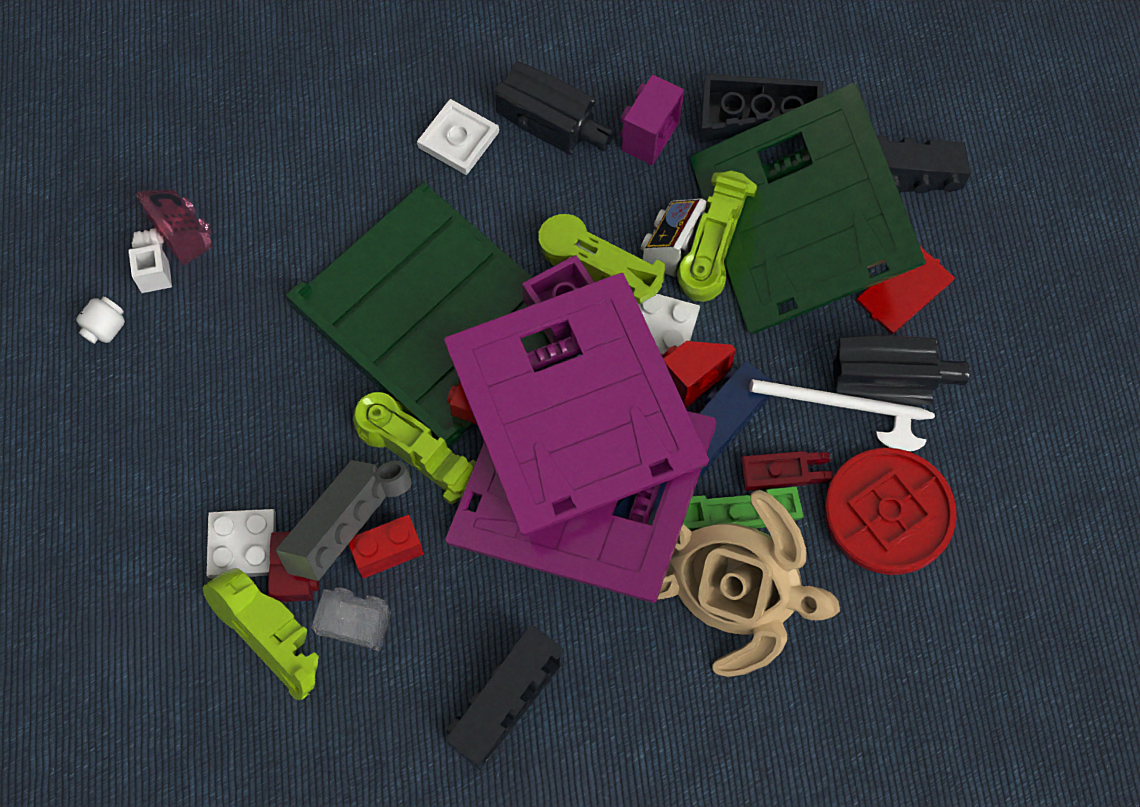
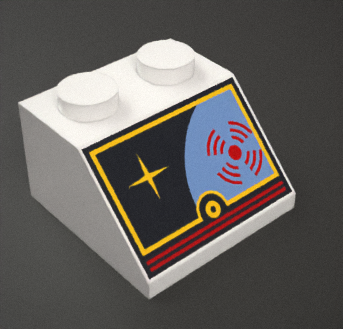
[641,199,707,278]

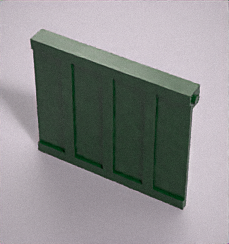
[286,181,551,448]

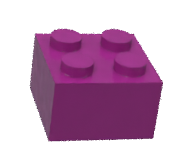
[620,74,684,166]
[522,255,594,344]

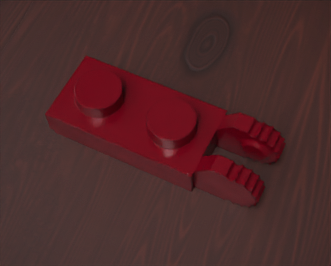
[740,451,833,491]

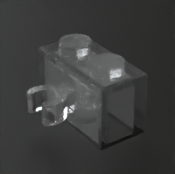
[312,587,392,651]

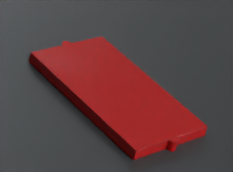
[856,246,955,335]

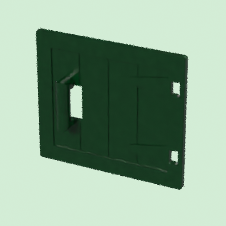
[690,83,926,334]

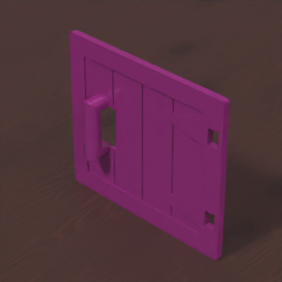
[444,273,709,536]
[446,411,717,603]

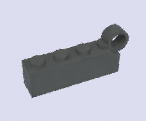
[276,460,412,581]

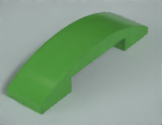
[683,487,804,531]

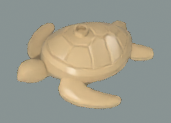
[657,490,840,677]

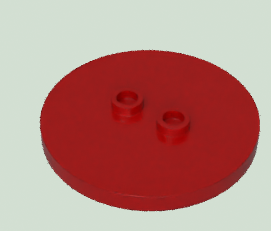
[824,448,956,575]

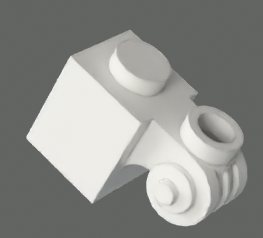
[129,228,172,293]

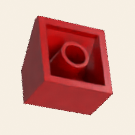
[662,341,736,408]

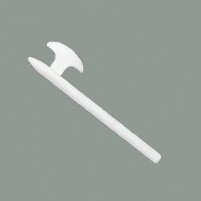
[749,379,935,451]

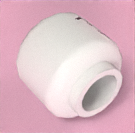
[76,296,125,344]

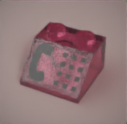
[136,190,214,266]

